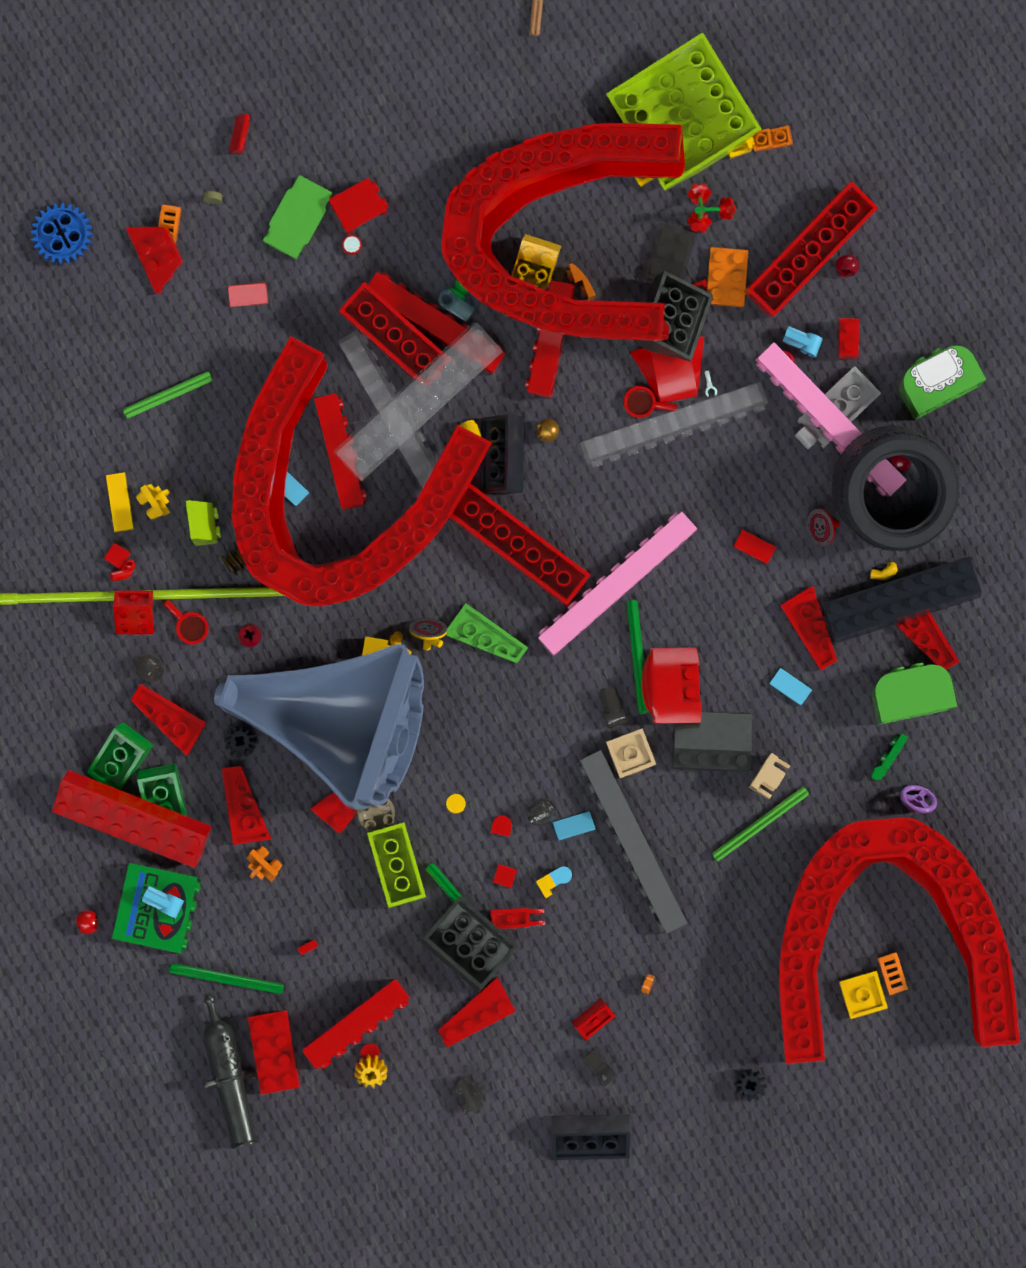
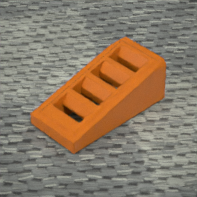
[159,205,182,244]
[877,952,908,995]

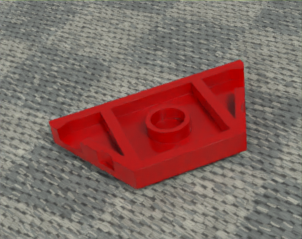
[126,227,183,294]

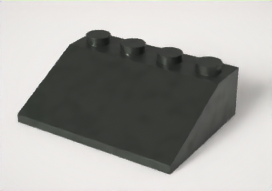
[633,270,714,362]
[673,712,752,772]
[420,896,519,993]

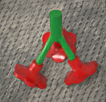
[687,183,736,233]

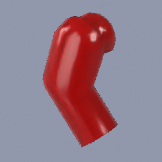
[110,559,135,582]

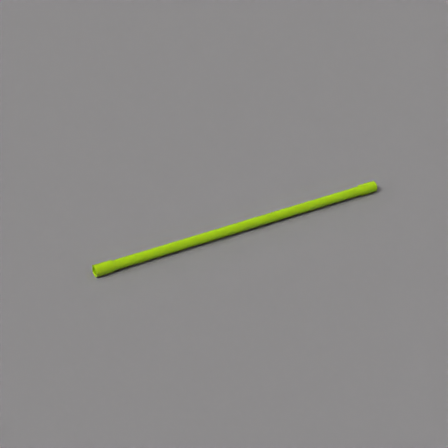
[0,587,284,605]

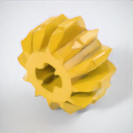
[354,1054,387,1088]

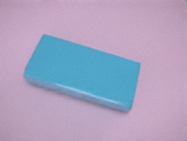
[553,811,595,841]

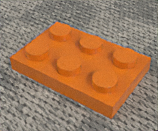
[707,247,748,307]

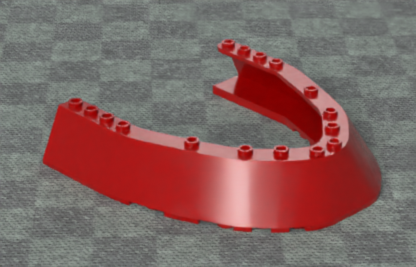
[441,123,685,341]
[231,336,492,606]
[779,818,1020,1064]

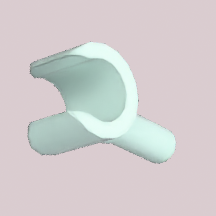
[705,371,717,397]

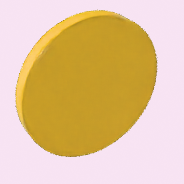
[446,794,466,813]

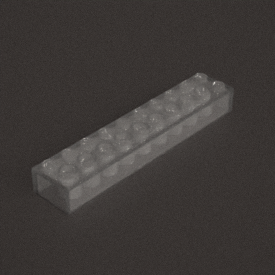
[333,323,503,481]

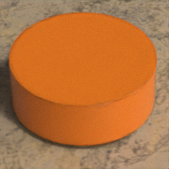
[641,974,655,995]

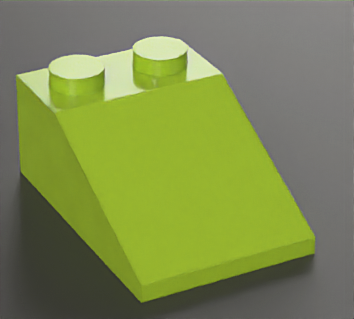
[186,500,221,546]

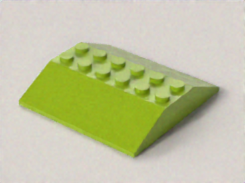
[606,32,762,190]

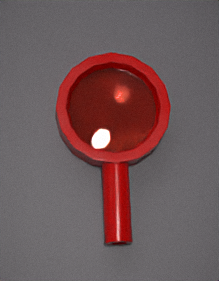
[624,386,677,419]
[163,600,209,645]

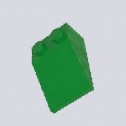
[87,722,153,790]
[137,763,187,816]

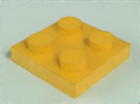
[839,971,888,1019]

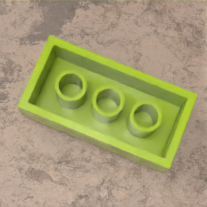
[367,823,426,908]

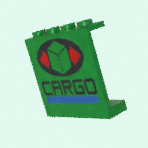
[112,863,201,954]

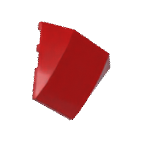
[630,337,704,403]

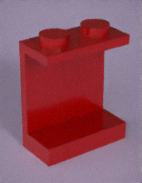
[329,178,389,235]

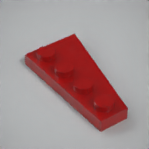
[896,613,960,670]
[221,766,271,845]
[310,792,357,834]

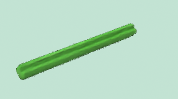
[712,787,809,861]

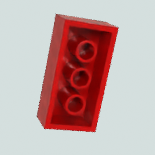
[248,1010,301,1094]

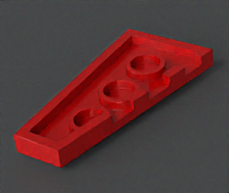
[780,586,837,671]
[131,684,207,756]
[438,977,516,1047]

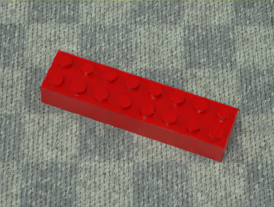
[743,181,878,318]
[449,484,591,607]
[52,770,212,868]

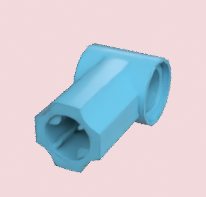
[782,326,823,357]
[142,886,184,918]

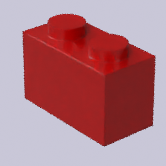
[837,318,859,360]

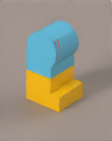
[536,867,572,898]

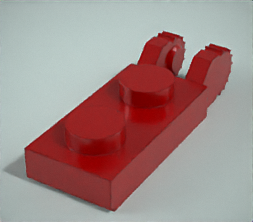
[490,908,545,929]

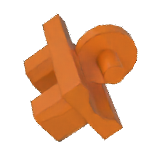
[246,846,282,882]

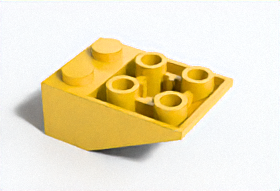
[512,234,561,290]

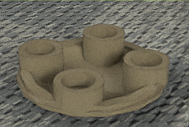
[357,798,395,832]

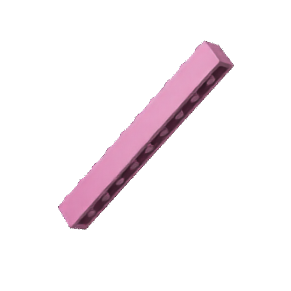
[755,343,906,497]
[538,512,697,656]

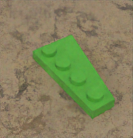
[445,603,528,664]

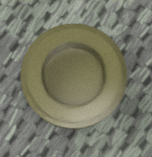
[203,191,222,204]

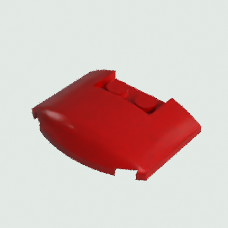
[641,648,702,724]

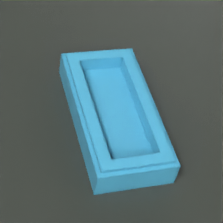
[285,472,309,506]
[770,668,812,706]

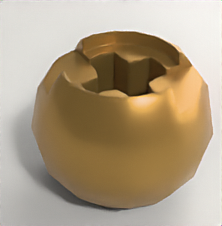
[537,419,559,442]

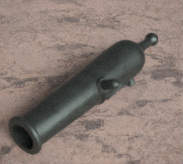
[202,994,259,1149]

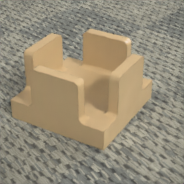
[606,729,656,778]
[748,753,790,799]

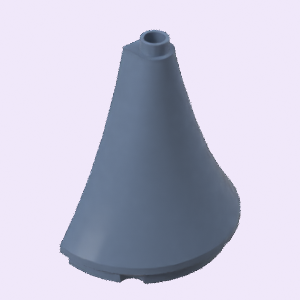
[214,644,424,810]

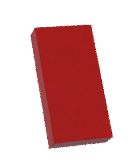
[733,529,776,564]

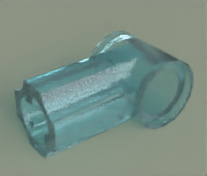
[438,290,475,322]

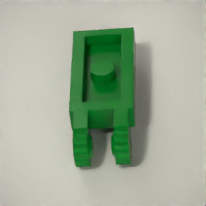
[871,734,908,781]

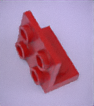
[113,591,154,634]

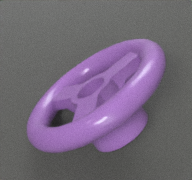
[900,785,937,813]

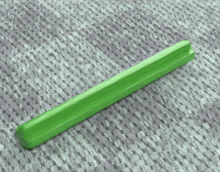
[123,372,212,418]

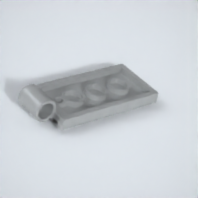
[795,366,881,450]

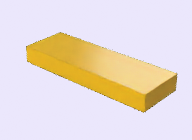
[106,472,134,532]

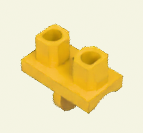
[136,484,170,520]

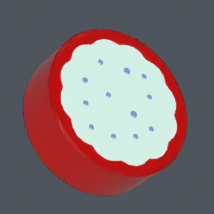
[342,235,362,255]

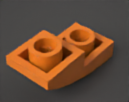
[752,126,793,152]
[566,263,596,301]

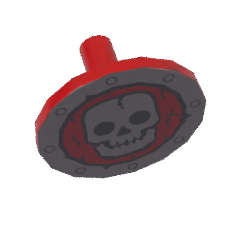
[807,509,840,546]

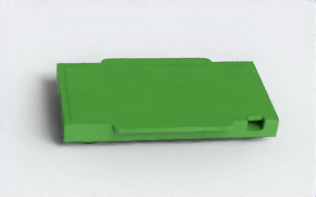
[263,175,333,260]

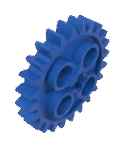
[31,203,93,265]

